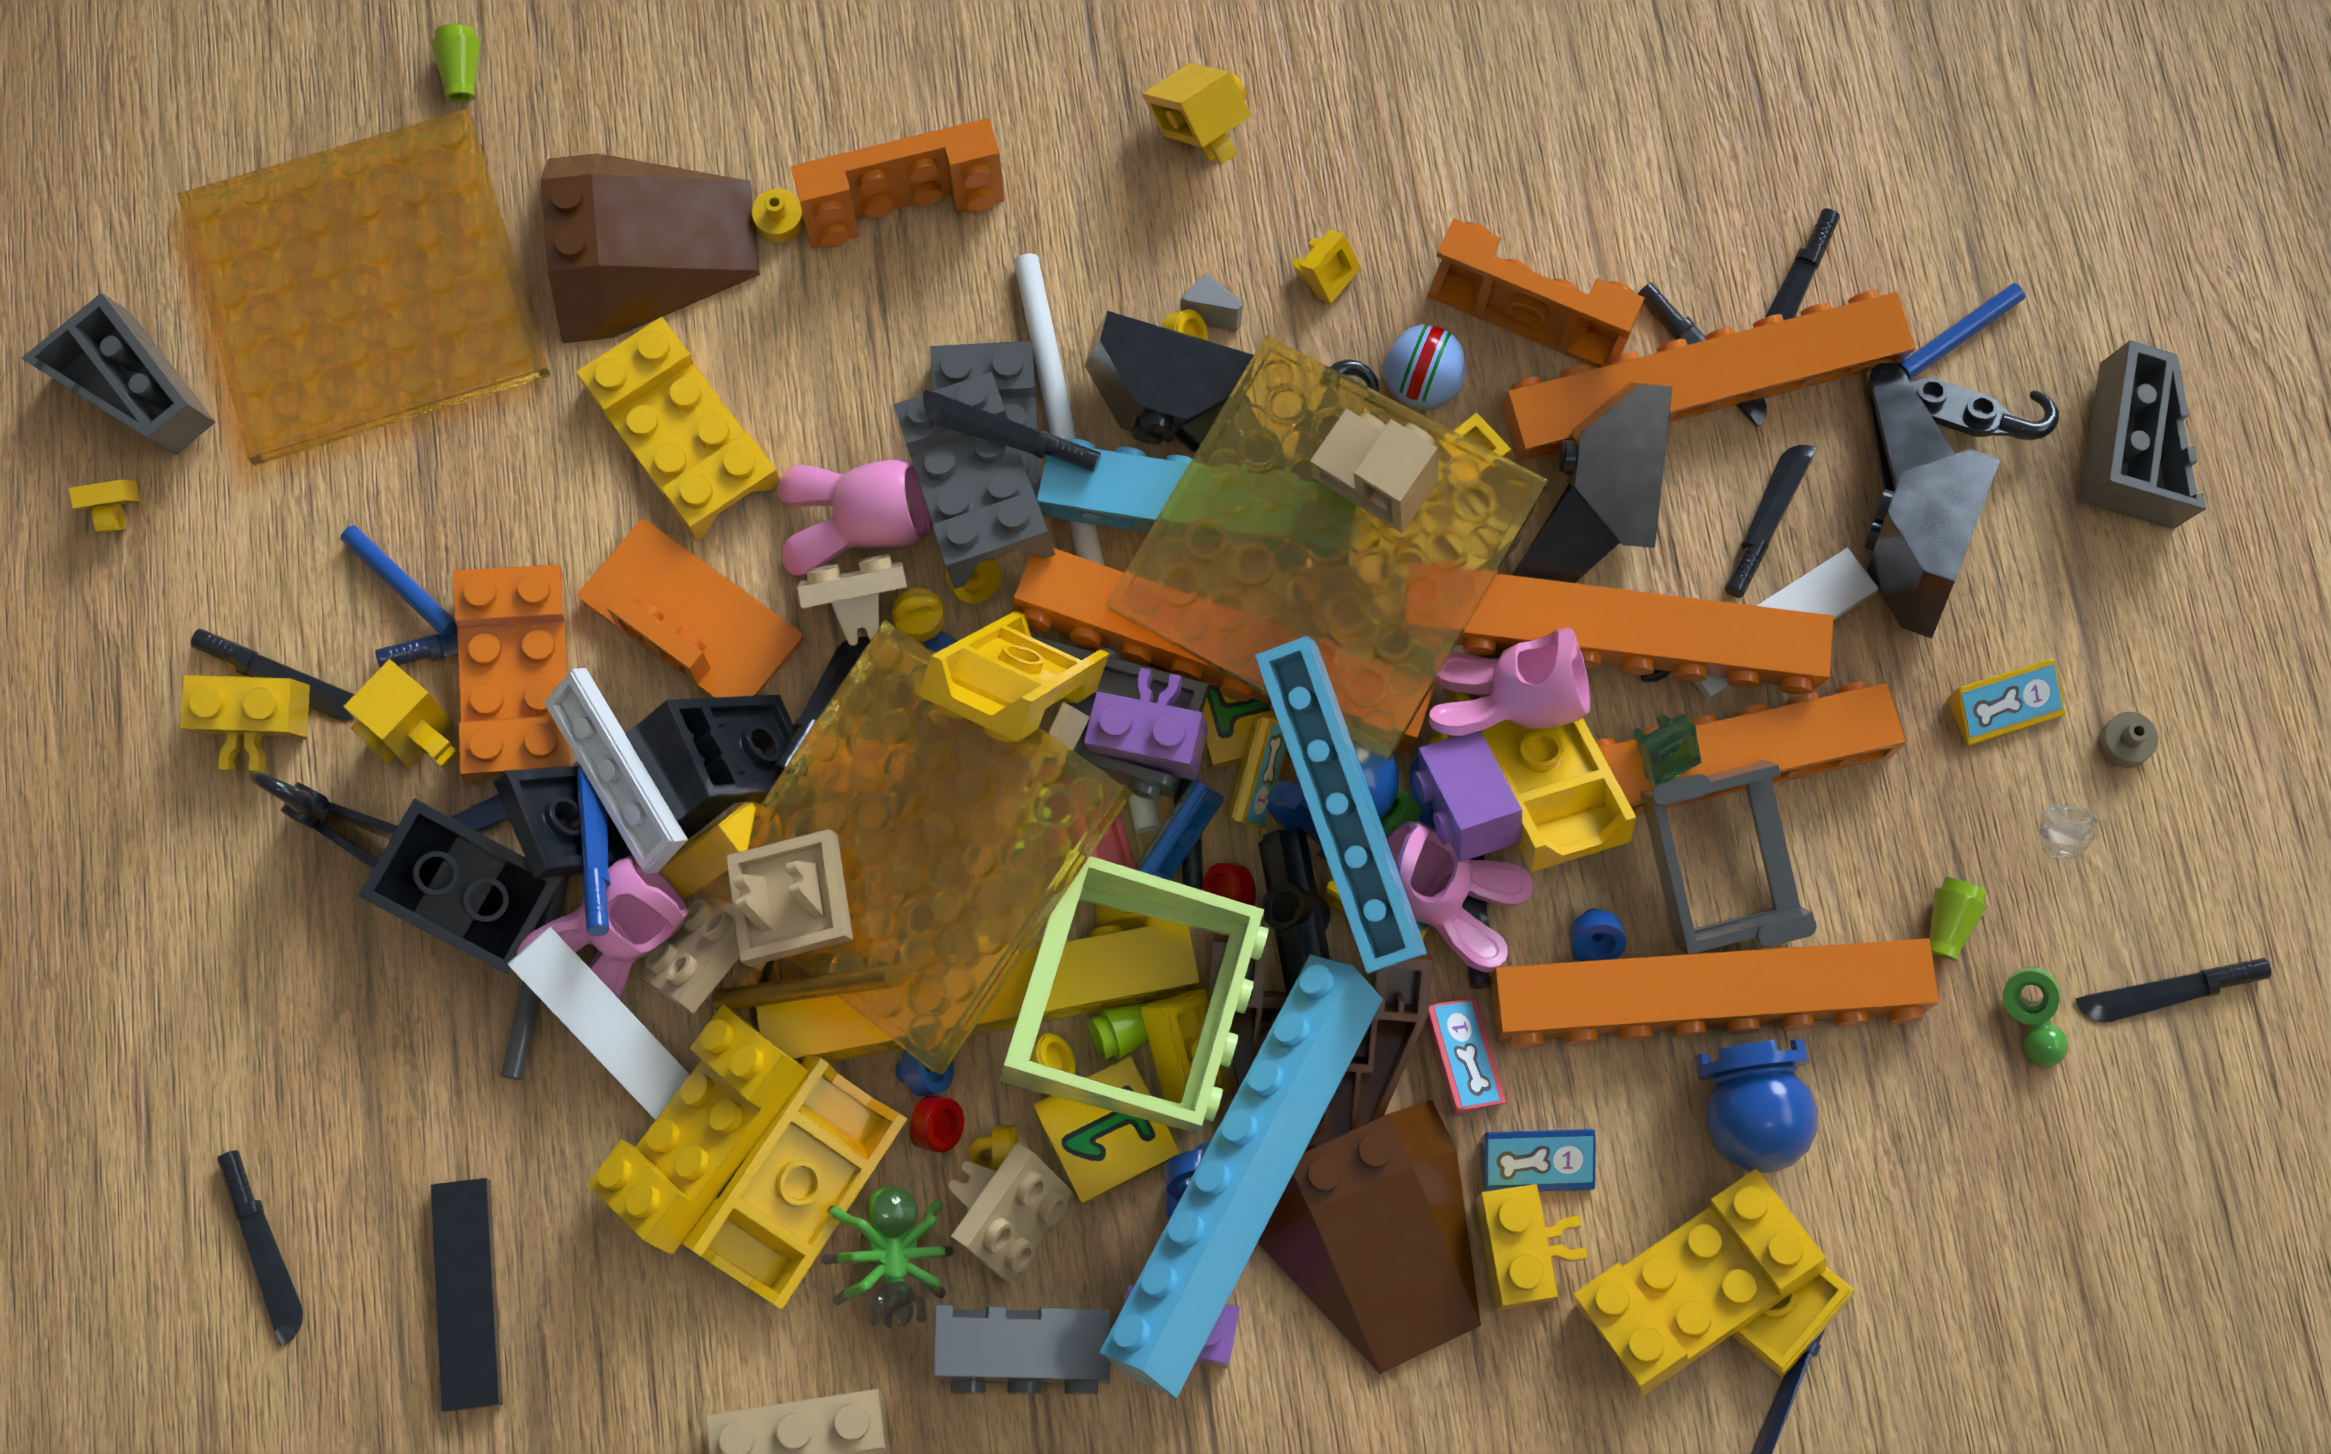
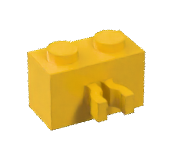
[1141,63,1251,164]
[343,659,458,770]
[180,675,310,772]
[1474,1184,1588,1311]

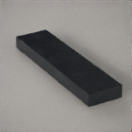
[431,1178,503,1412]

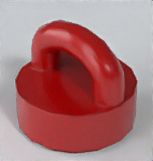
[1203,863,1256,906]
[909,1095,965,1152]

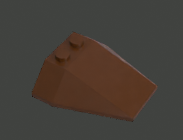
[541,153,760,344]
[1257,1100,1481,1374]

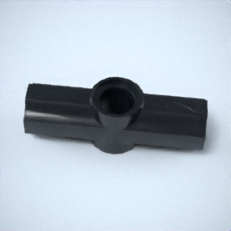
[1258,828,1331,994]

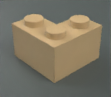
[1310,408,1438,533]

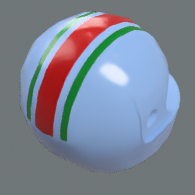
[1382,324,1466,410]

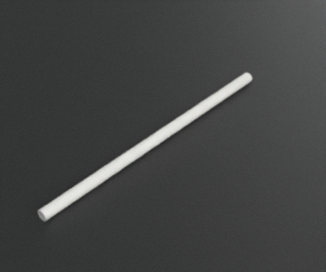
[1014,254,1161,834]

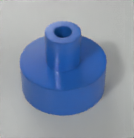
[1569,908,1626,962]
[895,1039,954,1096]

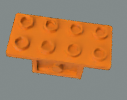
[578,519,803,698]

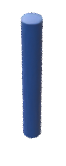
[1897,283,2025,381]
[340,525,457,638]

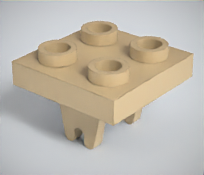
[797,553,907,645]
[726,829,853,966]
[638,892,767,1014]
[948,1142,1074,1284]

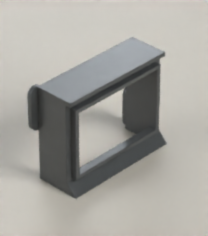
[1640,760,1817,954]

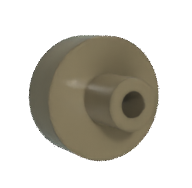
[2099,712,2158,768]

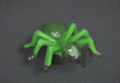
[821,1186,954,1328]

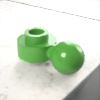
[2003,967,2068,1067]

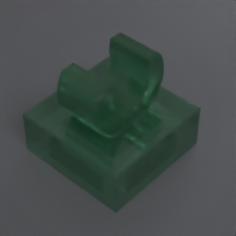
[1633,714,1702,786]

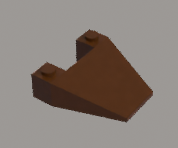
[1208,932,1433,1153]

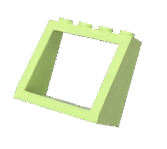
[999,850,1269,1133]

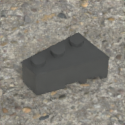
[21,293,216,455]
[2079,340,2206,529]
[934,1305,1110,1394]

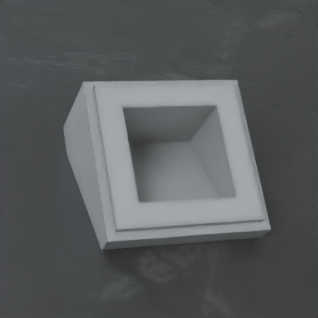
[1180,274,1243,331]

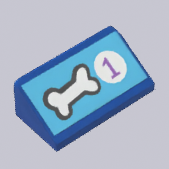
[1136,778,1225,881]
[1481,1129,1596,1192]

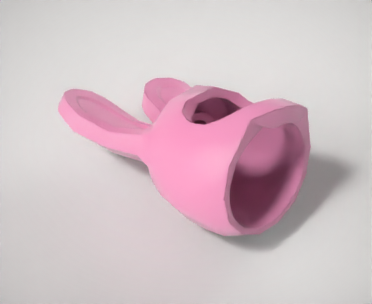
[777,459,933,576]
[1429,627,1591,736]
[1387,821,1533,972]
[517,855,688,999]

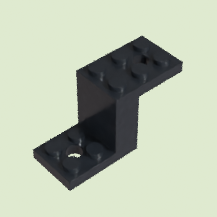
[494,694,812,879]

